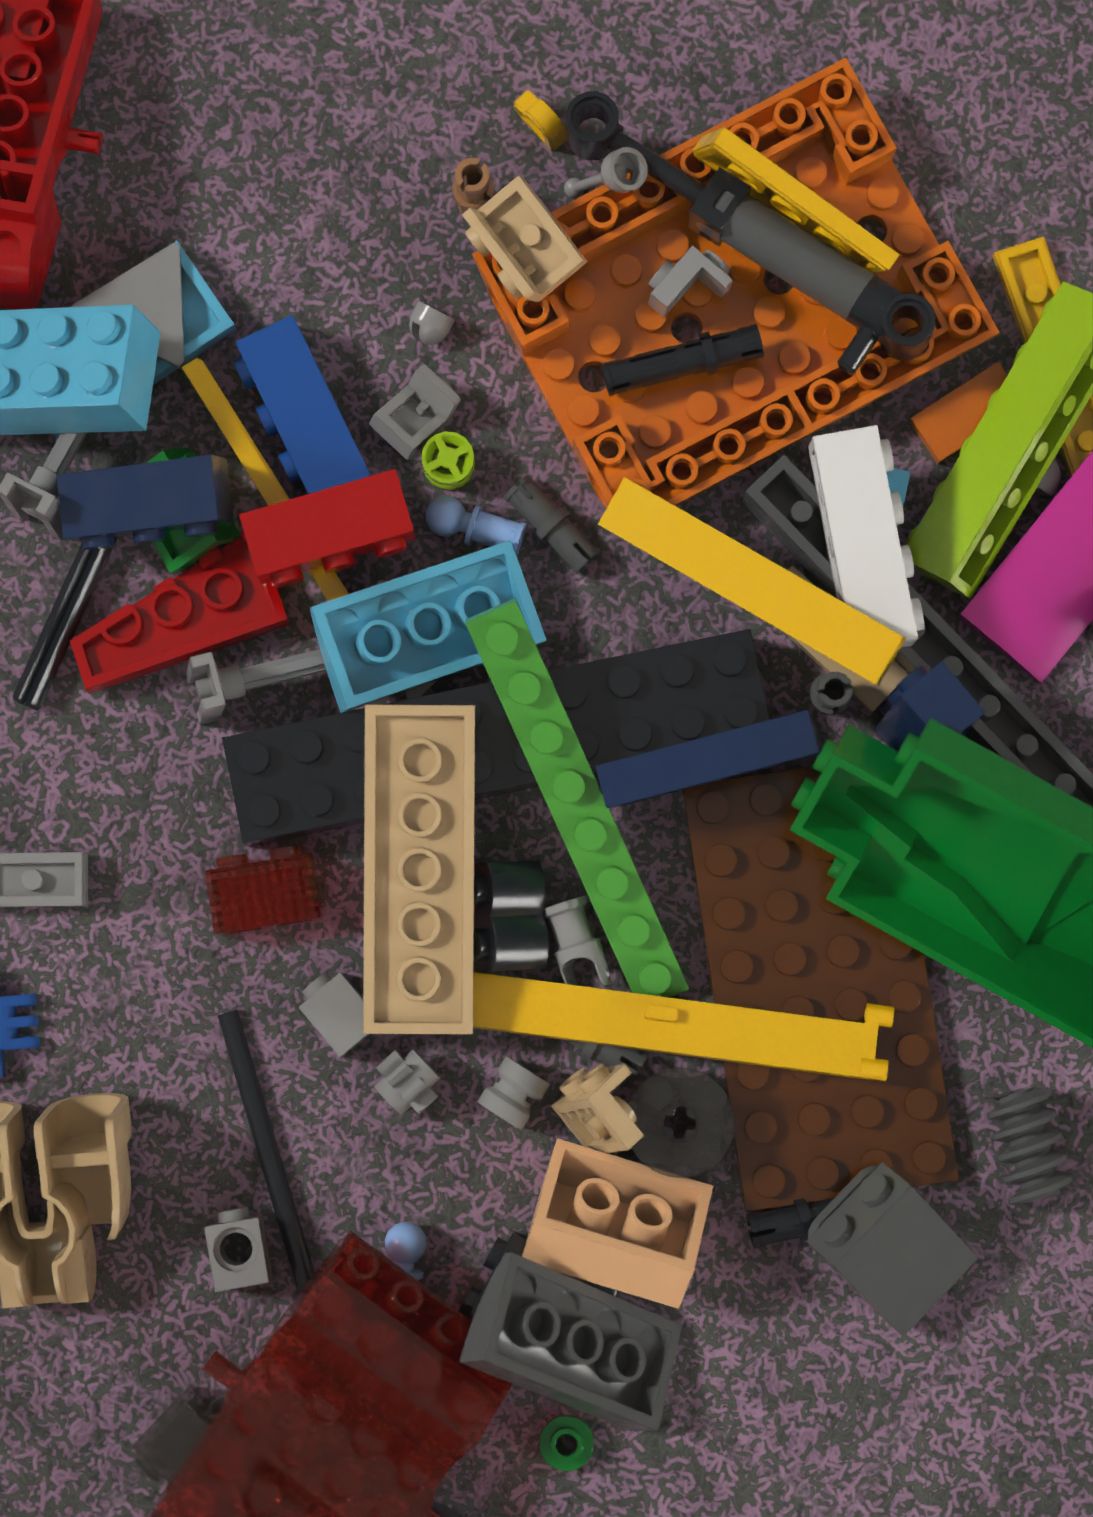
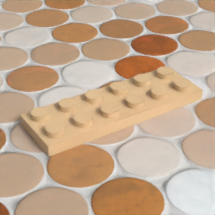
[363,705,475,1034]

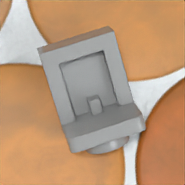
[648,245,733,318]
[369,364,461,460]

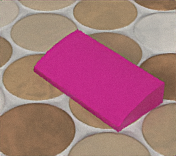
[958,451,1093,684]

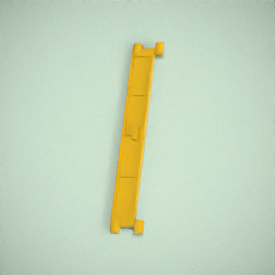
[473,972,894,1081]

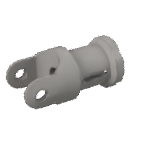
[542,895,611,987]

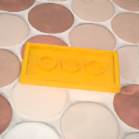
[692,127,900,273]

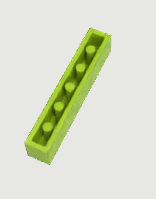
[906,281,1093,600]

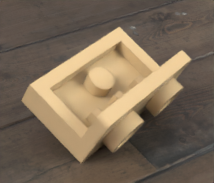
[462,175,588,302]

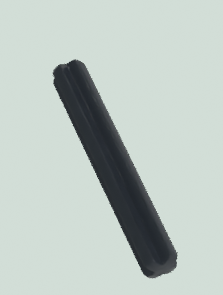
[13,537,118,710]

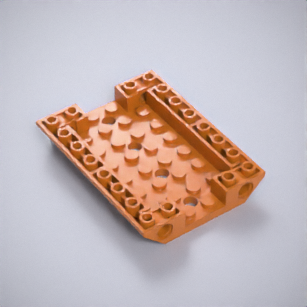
[472,57,1000,508]

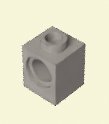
[298,971,370,1057]
[204,1207,273,1292]

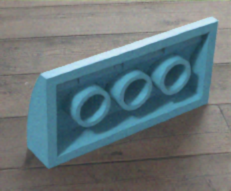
[310,540,547,713]

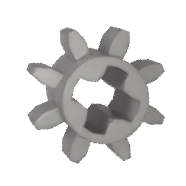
[374,1049,441,1115]

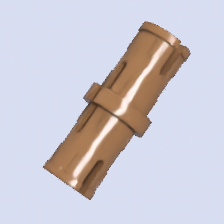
[452,158,495,214]

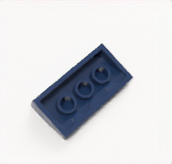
[595,710,823,808]

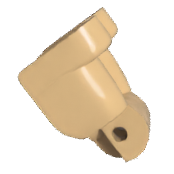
[0,1093,132,1308]

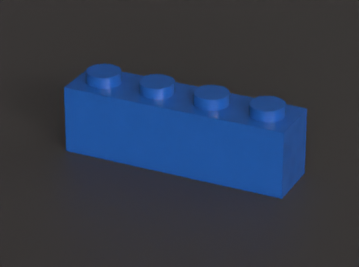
[232,314,371,494]

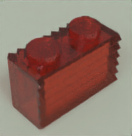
[205,845,324,936]

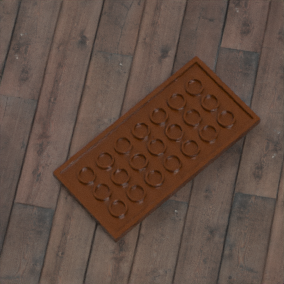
[682,767,959,1212]

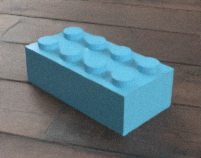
[0,304,161,435]

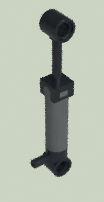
[566,91,935,374]

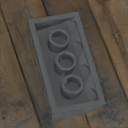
[460,1252,682,1431]

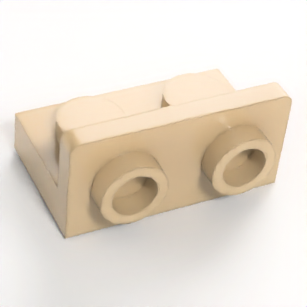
[551,1063,644,1153]

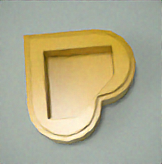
[513,90,567,150]

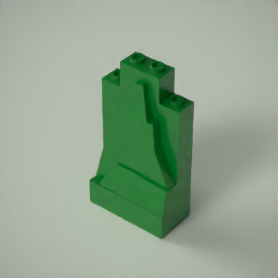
[790,718,1093,1048]

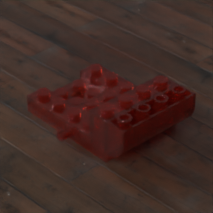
[147,1231,513,1517]

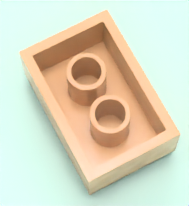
[522,1138,713,1309]

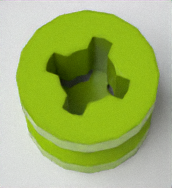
[421,431,475,491]

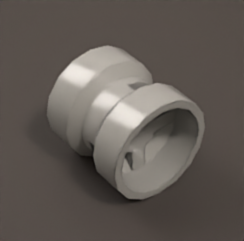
[477,1056,551,1130]

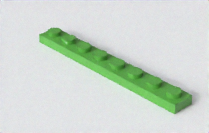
[465,598,689,998]

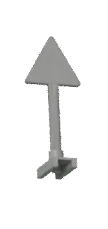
[0,243,185,539]
[186,580,436,725]

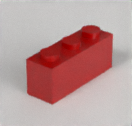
[239,469,416,588]

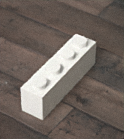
[808,425,924,648]

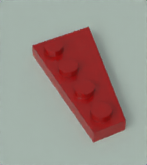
[70,531,290,694]

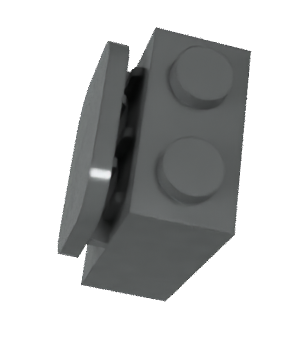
[807,1162,978,1337]

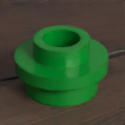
[539,1415,594,1471]

